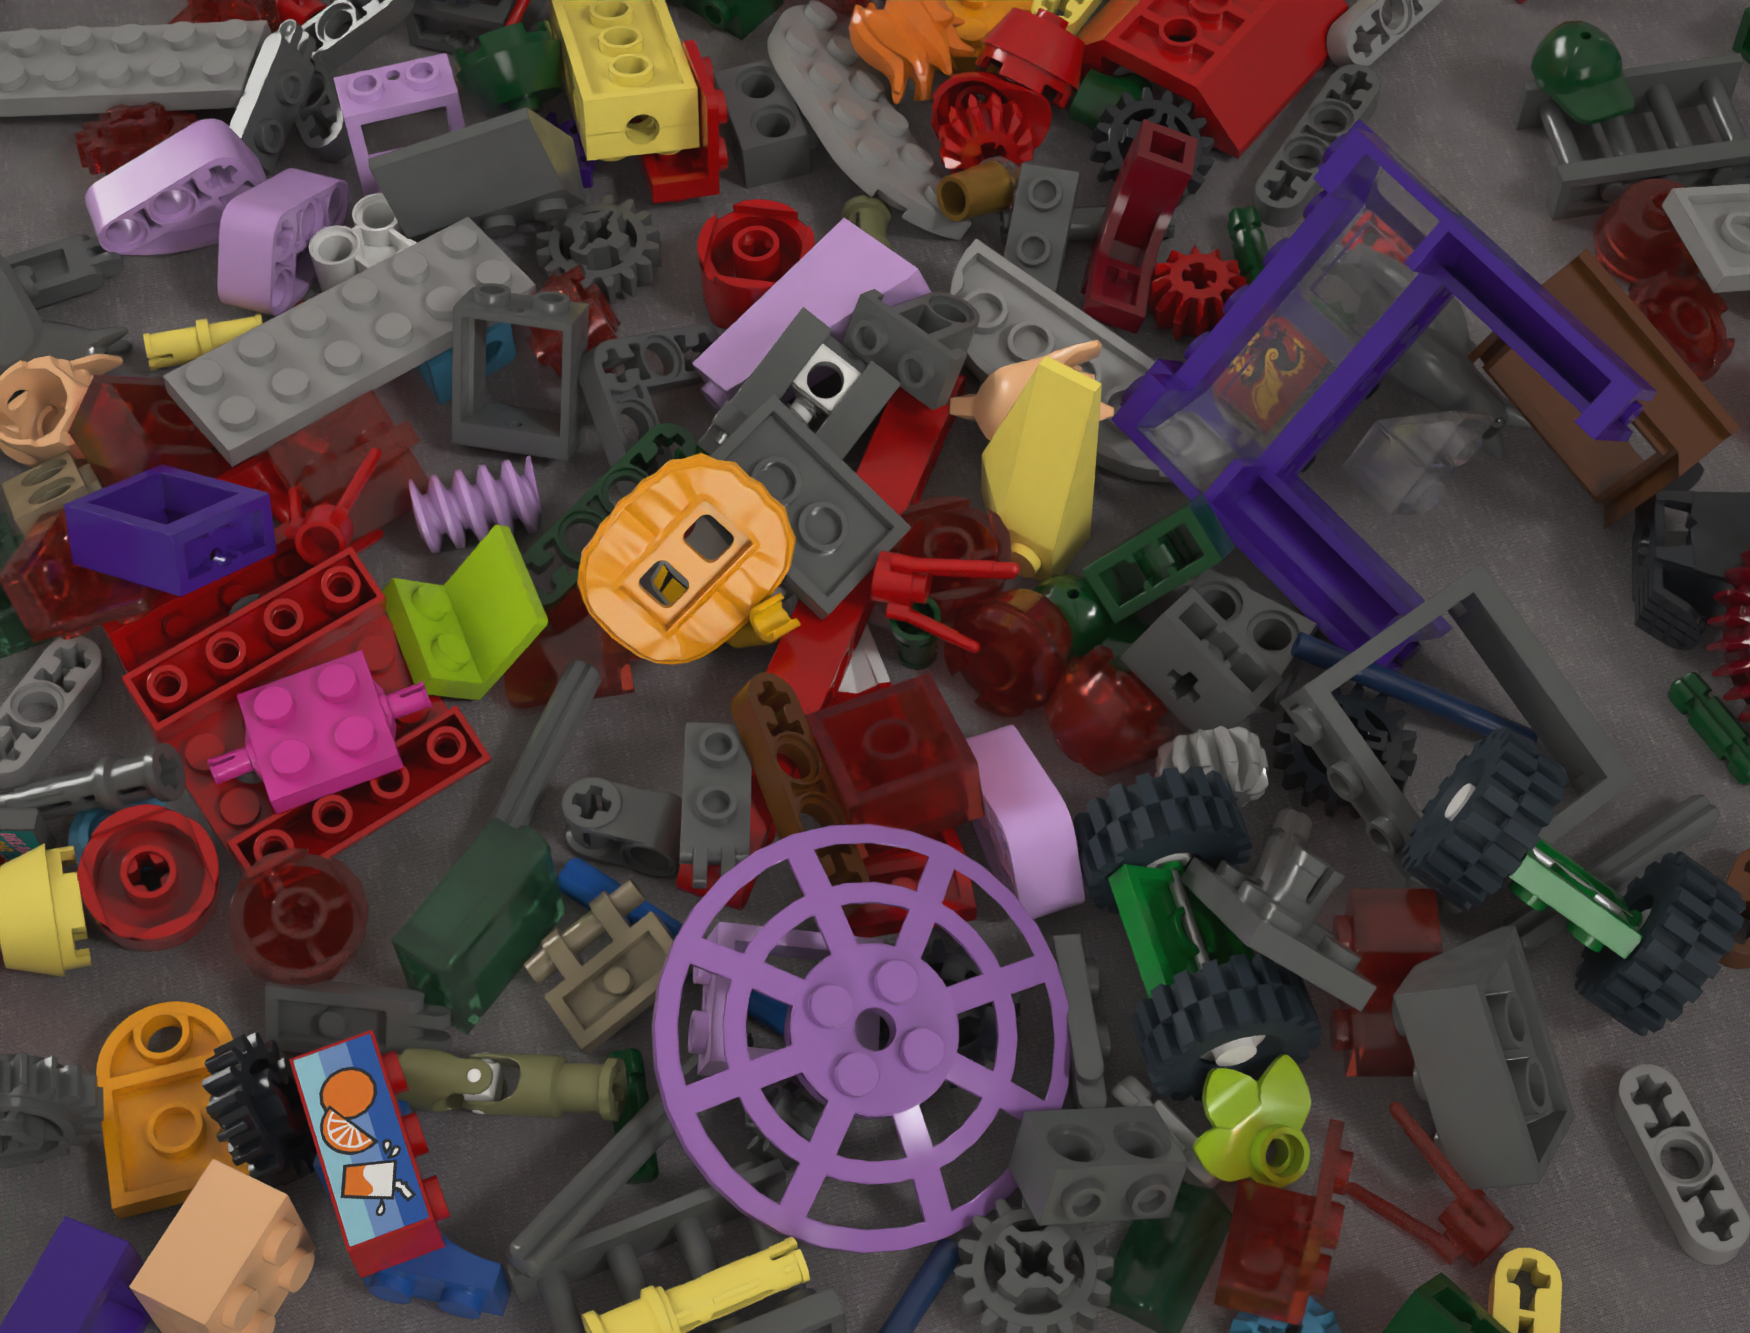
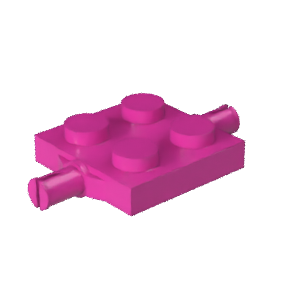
[208,650,432,814]

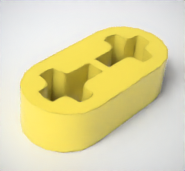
[1488,1248,1562,1333]

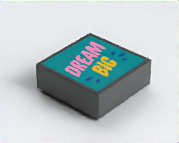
[0,808,56,862]

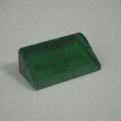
[1103,1182,1233,1333]

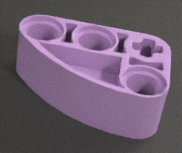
[85,119,267,255]
[217,168,350,317]
[948,724,1085,919]

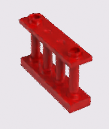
[59,445,330,673]

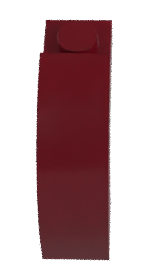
[1080,119,1198,334]

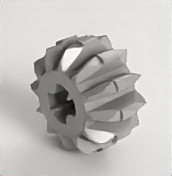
[1155,726,1269,807]

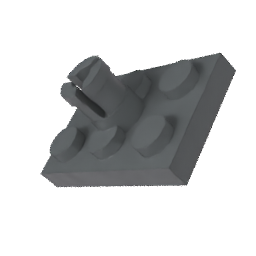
[710,393,912,621]
[1180,845,1377,1011]

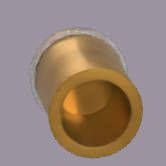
[937,156,1021,222]

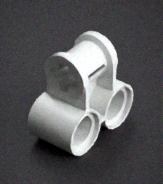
[308,193,417,292]

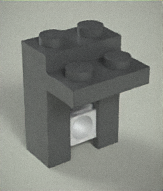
[697,307,901,460]

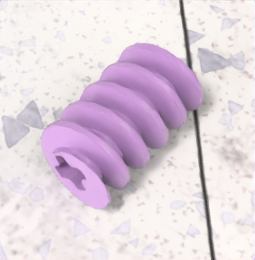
[409,456,543,554]

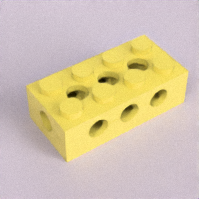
[548,0,700,161]

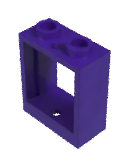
[64,464,277,596]
[0,1216,152,1333]

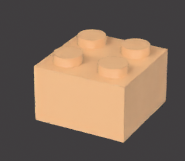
[129,1159,316,1333]

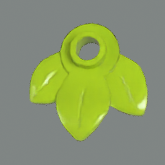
[1192,1054,1311,1189]

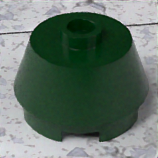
[453,20,563,118]

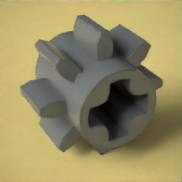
[745,1080,825,1171]

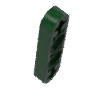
[522,422,697,612]

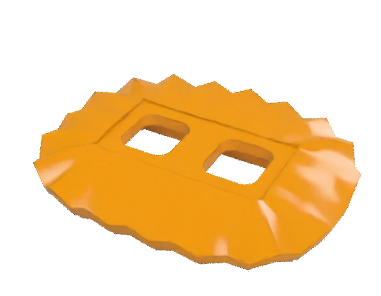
[577,453,796,665]

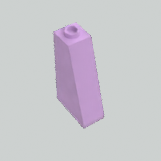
[692,218,932,412]

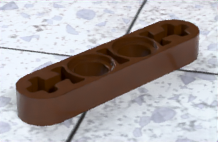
[730,672,870,918]

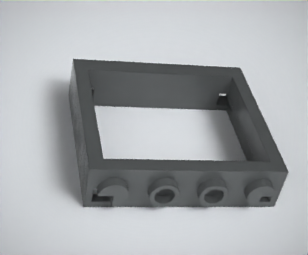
[1280,563,1638,922]

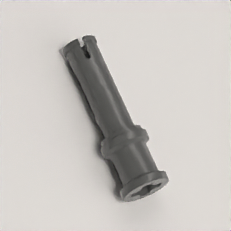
[0,743,185,820]

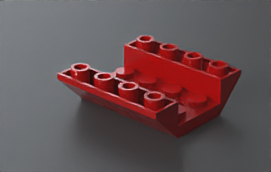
[1076,0,1349,159]
[121,546,492,900]

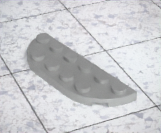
[767,0,972,241]
[950,239,1259,483]

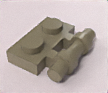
[524,879,693,1054]

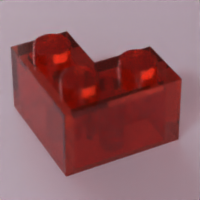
[1330,888,1443,1077]

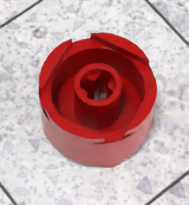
[697,199,815,329]
[77,804,221,952]

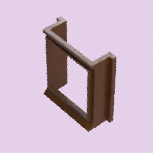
[1467,248,1741,530]

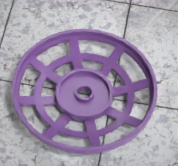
[651,824,1071,1254]

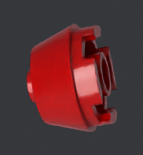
[974,7,1085,110]

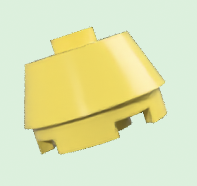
[0,843,92,977]

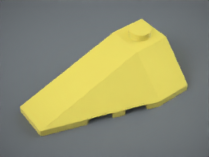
[981,356,1102,582]

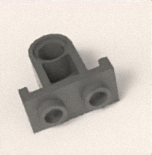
[842,289,980,410]

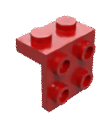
[629,40,728,204]

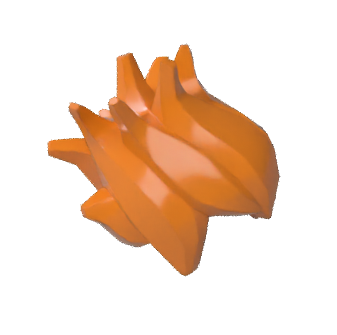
[849,0,976,104]

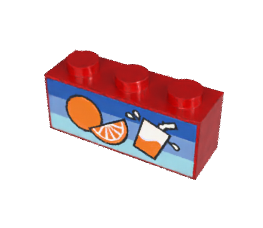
[289,1029,451,1278]

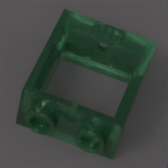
[391,816,565,1035]

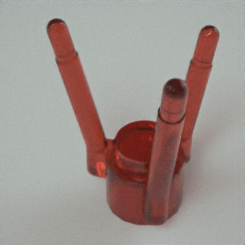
[1345,1102,1516,1268]

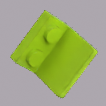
[382,524,548,701]

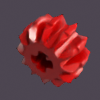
[938,92,1034,175]
[1147,244,1247,342]

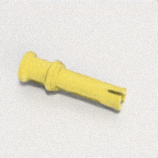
[582,1236,810,1333]

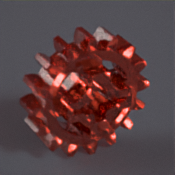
[75,101,197,176]

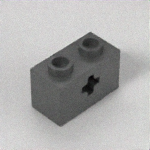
[1120,587,1284,734]

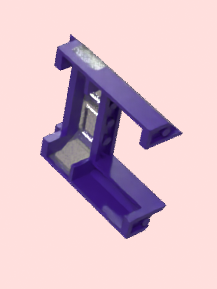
[1111,119,1657,672]

